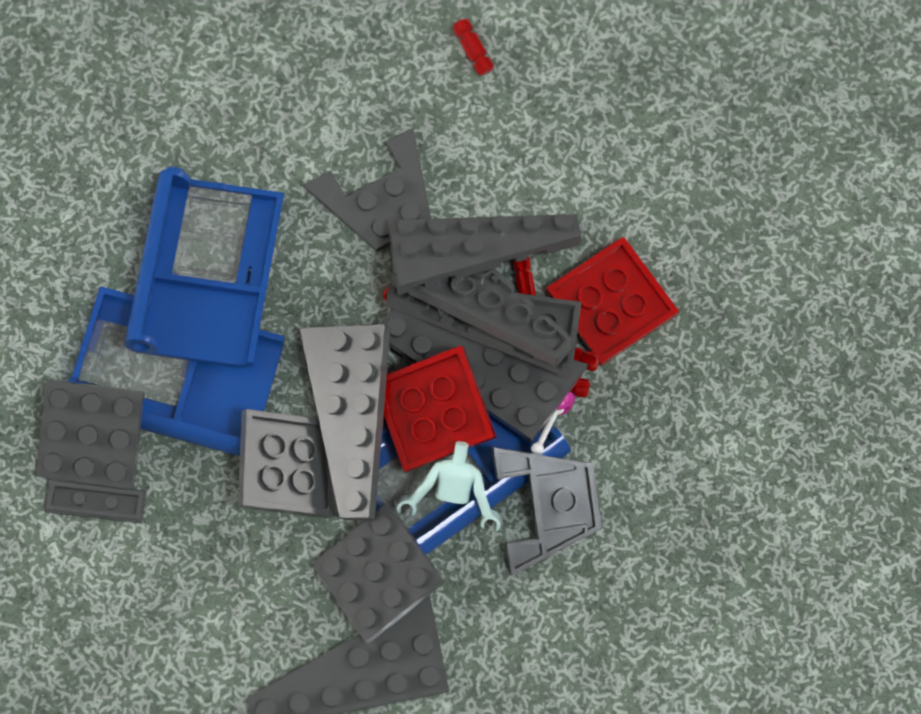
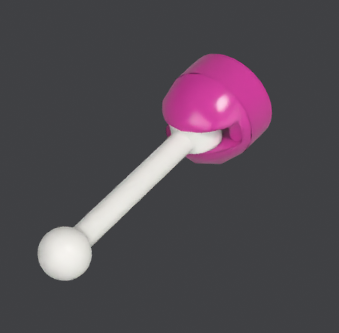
[531,392,575,454]

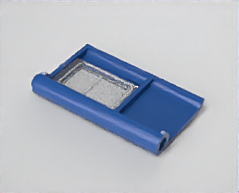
[124,167,284,368]
[68,286,285,456]
[376,415,571,555]

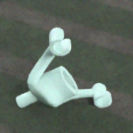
[397,441,501,531]

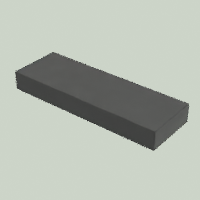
[44,479,147,524]

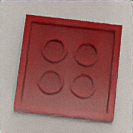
[546,236,679,367]
[384,345,497,472]

